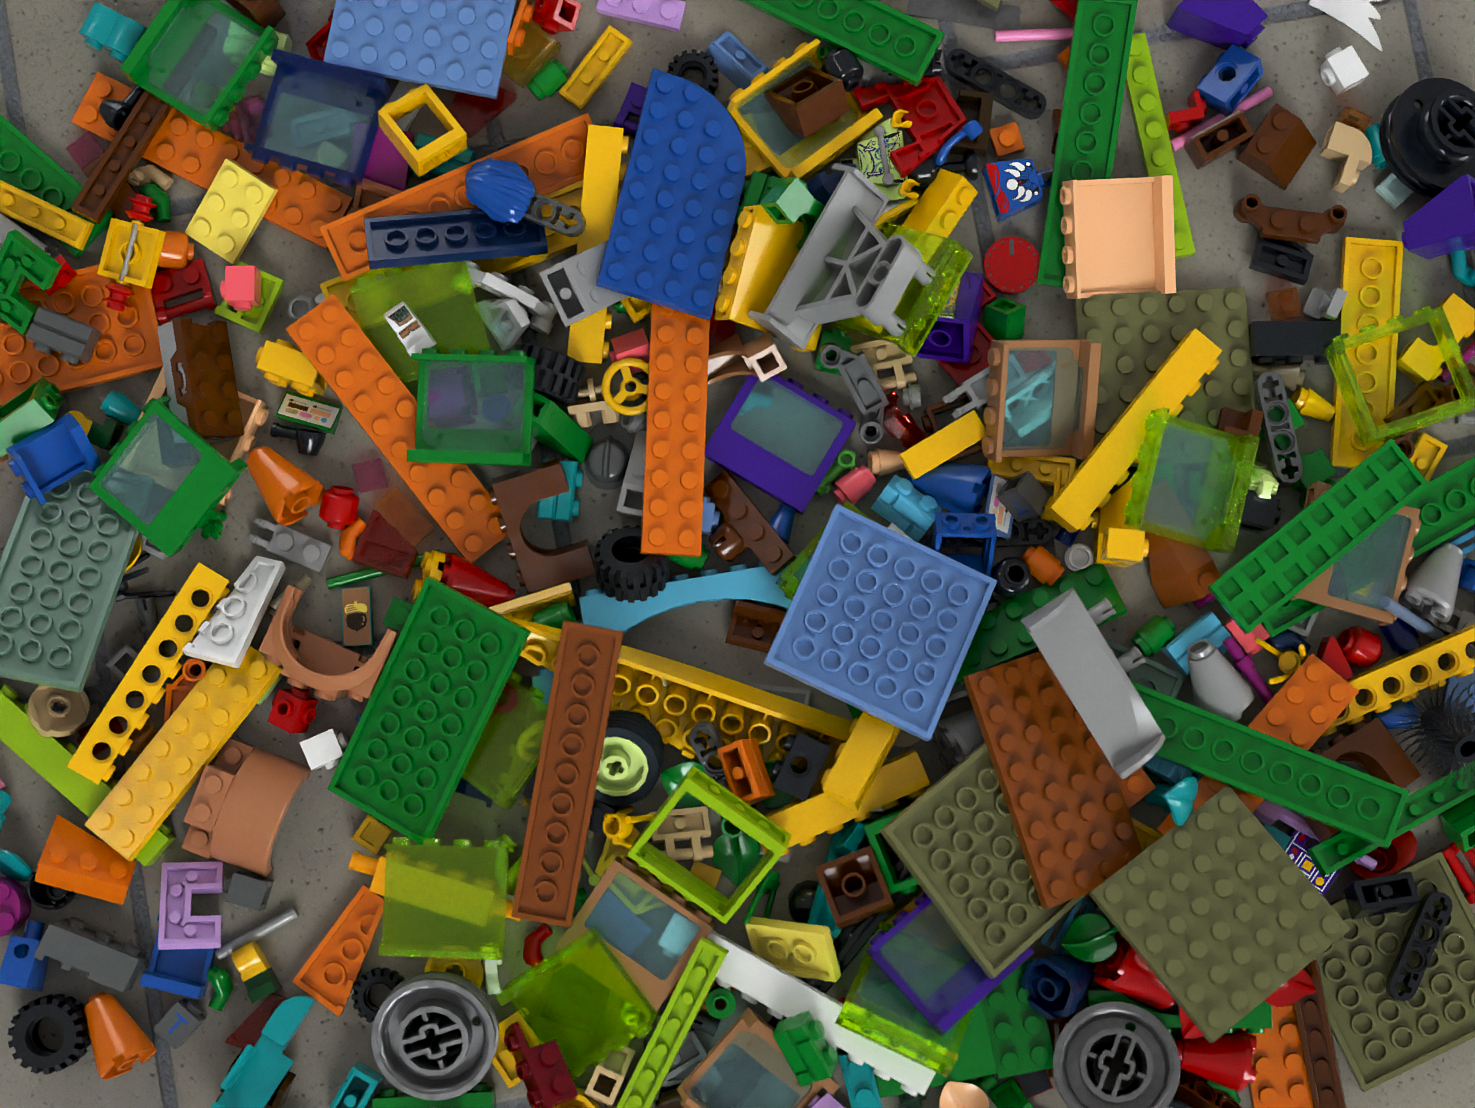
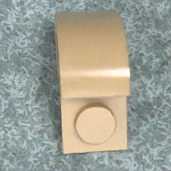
[1319,121,1372,193]
[584,1039,636,1107]

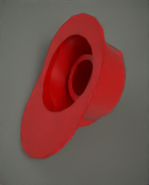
[1349,830,1417,879]

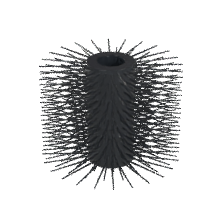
[1395,680,1475,788]

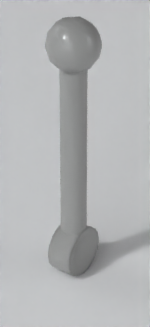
[874,125,894,185]

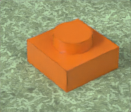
[989,121,1025,160]

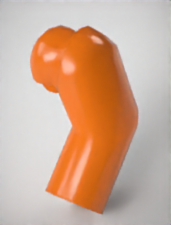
[339,516,369,561]

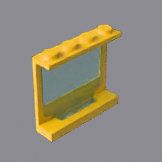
[727,38,883,181]

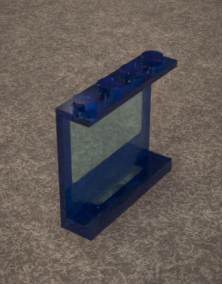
[243,48,391,187]

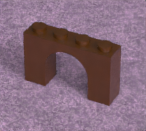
[488,458,596,594]
[1300,717,1422,843]

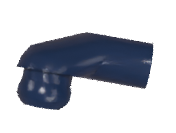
[1265,629,1311,654]

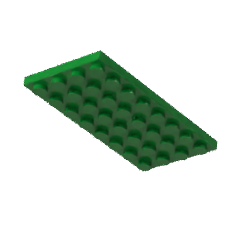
[327,577,531,846]

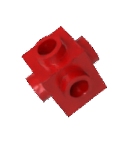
[531,0,582,35]
[267,686,319,734]

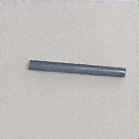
[1379,596,1446,641]

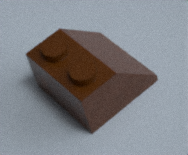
[764,66,850,138]
[1237,103,1317,190]
[815,845,896,930]

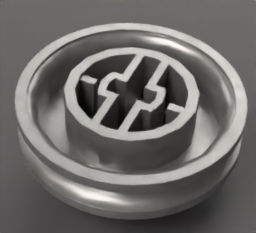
[371,971,499,1100]
[1053,1002,1180,1108]

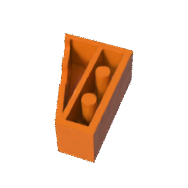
[34,814,137,905]

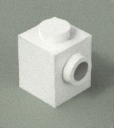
[1319,45,1369,97]
[300,728,349,770]

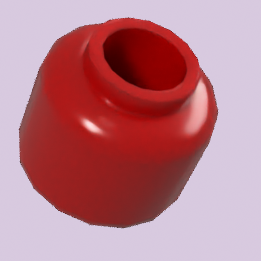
[319,485,359,530]
[1337,625,1383,669]

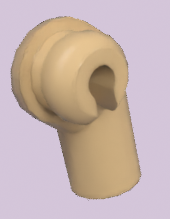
[127,164,173,191]

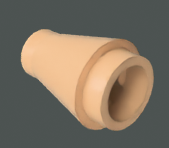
[867,448,906,477]

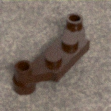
[1233,194,1347,244]
[1383,381,1471,459]

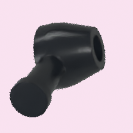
[98,85,145,131]
[270,422,326,456]

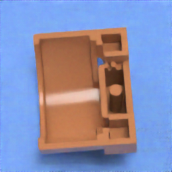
[181,737,311,878]

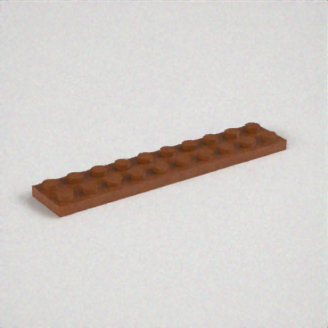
[511,620,624,928]

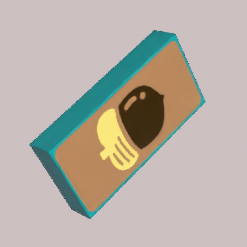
[341,586,374,647]

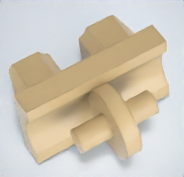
[567,378,619,428]

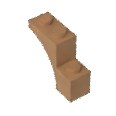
[707,331,788,385]

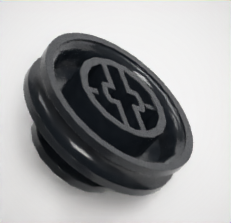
[1379,78,1475,198]

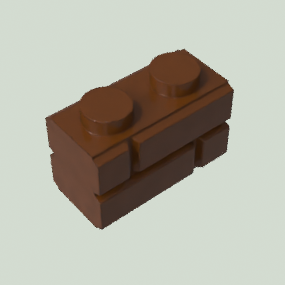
[1184,110,1255,170]

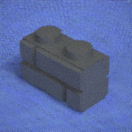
[26,306,101,365]

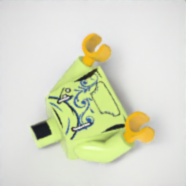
[840,109,920,201]

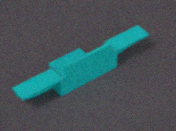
[211,996,316,1108]

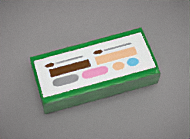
[276,391,343,435]

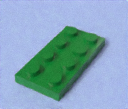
[982,955,1054,1079]

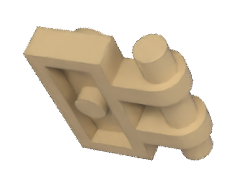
[849,334,917,390]
[648,806,713,862]

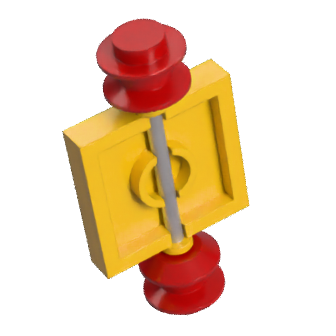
[97,193,166,312]

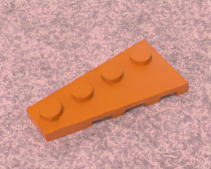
[292,884,389,1017]

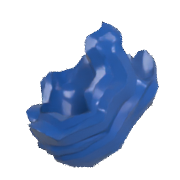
[465,158,536,223]

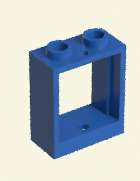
[931,512,997,577]

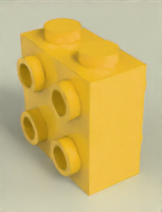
[255,339,327,398]

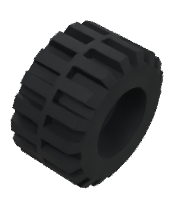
[505,344,586,404]
[594,525,670,603]
[8,994,91,1074]

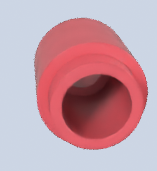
[833,465,877,507]

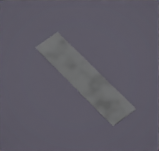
[907,0,1021,30]

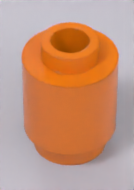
[1020,544,1065,587]

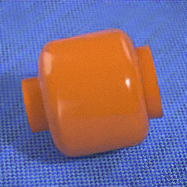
[158,230,194,269]

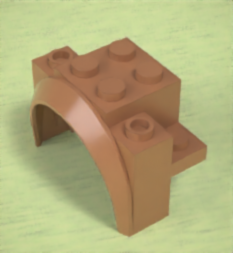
[258,585,400,702]

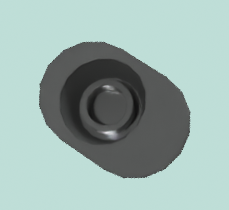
[585,422,633,490]

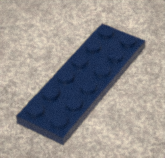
[364,208,548,269]

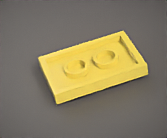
[184,158,278,264]
[745,916,841,983]

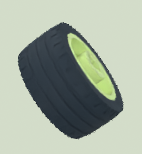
[594,710,664,806]

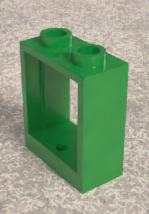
[0,377,63,458]
[863,807,919,895]

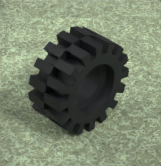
[667,49,719,96]
[352,967,405,1023]

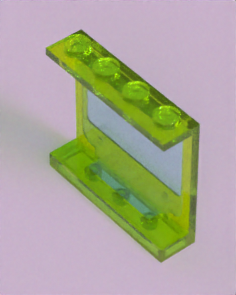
[1124,408,1260,553]
[835,921,976,1077]

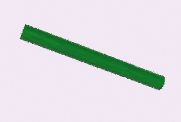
[326,549,441,590]

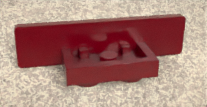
[504,1022,579,1108]

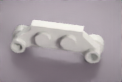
[449,261,557,336]

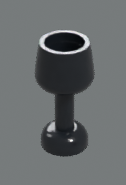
[908,151,978,188]

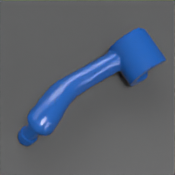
[934,120,983,166]

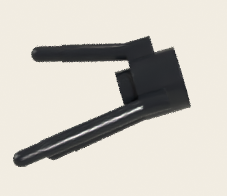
[115,553,176,602]

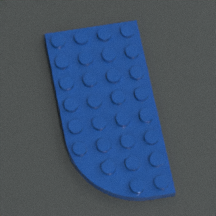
[596,68,746,320]

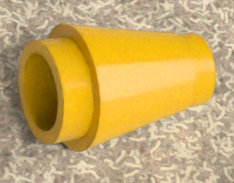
[1291,387,1335,422]

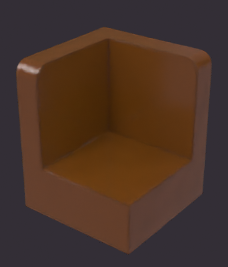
[1215,407,1264,444]

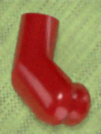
[523,923,553,968]

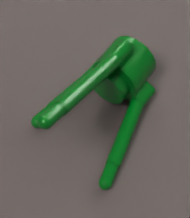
[743,869,781,924]

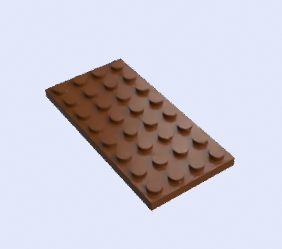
[963,652,1143,909]

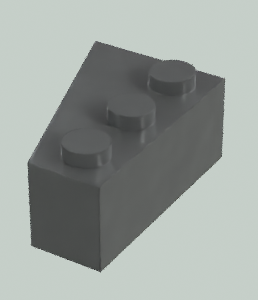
[33,917,147,992]

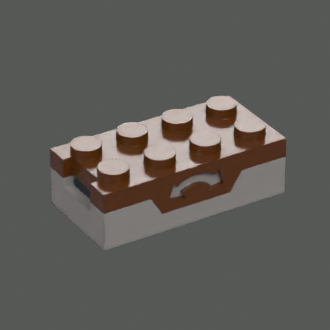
[157,318,244,443]

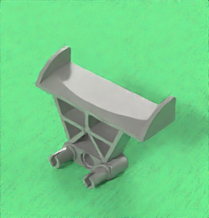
[747,163,935,350]
[1021,588,1166,779]

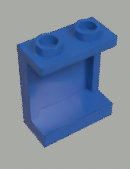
[6,413,102,505]
[140,914,222,999]

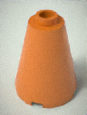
[246,446,324,526]
[84,991,157,1080]

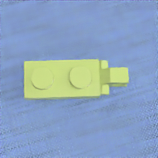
[1238,461,1279,500]

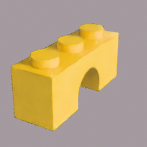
[1396,292,1475,385]
[1092,527,1149,568]

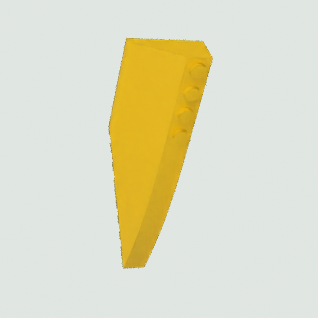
[514,619,853,801]

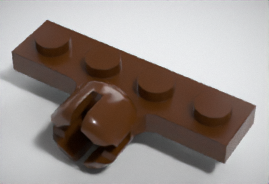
[704,470,797,577]

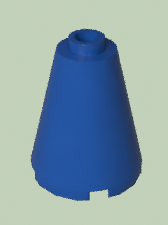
[907,462,991,513]

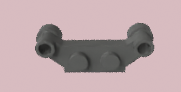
[819,342,890,444]

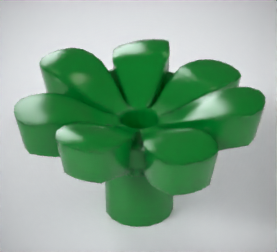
[200,509,227,540]

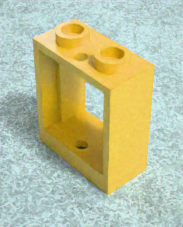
[378,84,467,177]

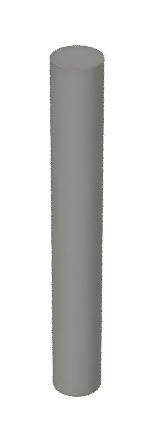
[215,906,299,960]

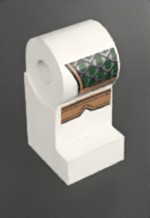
[384,301,438,356]

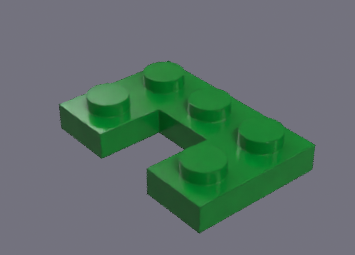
[0,229,62,335]

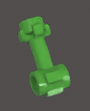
[816,450,856,497]

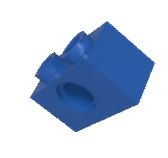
[1197,44,1264,117]

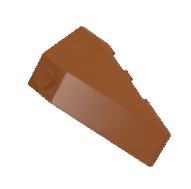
[1141,479,1220,608]

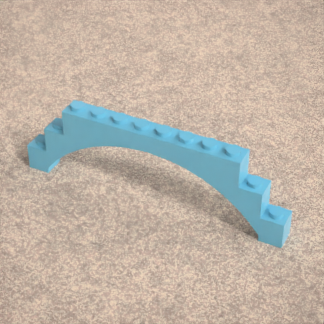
[532,554,811,712]

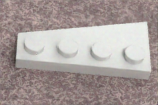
[182,556,286,669]

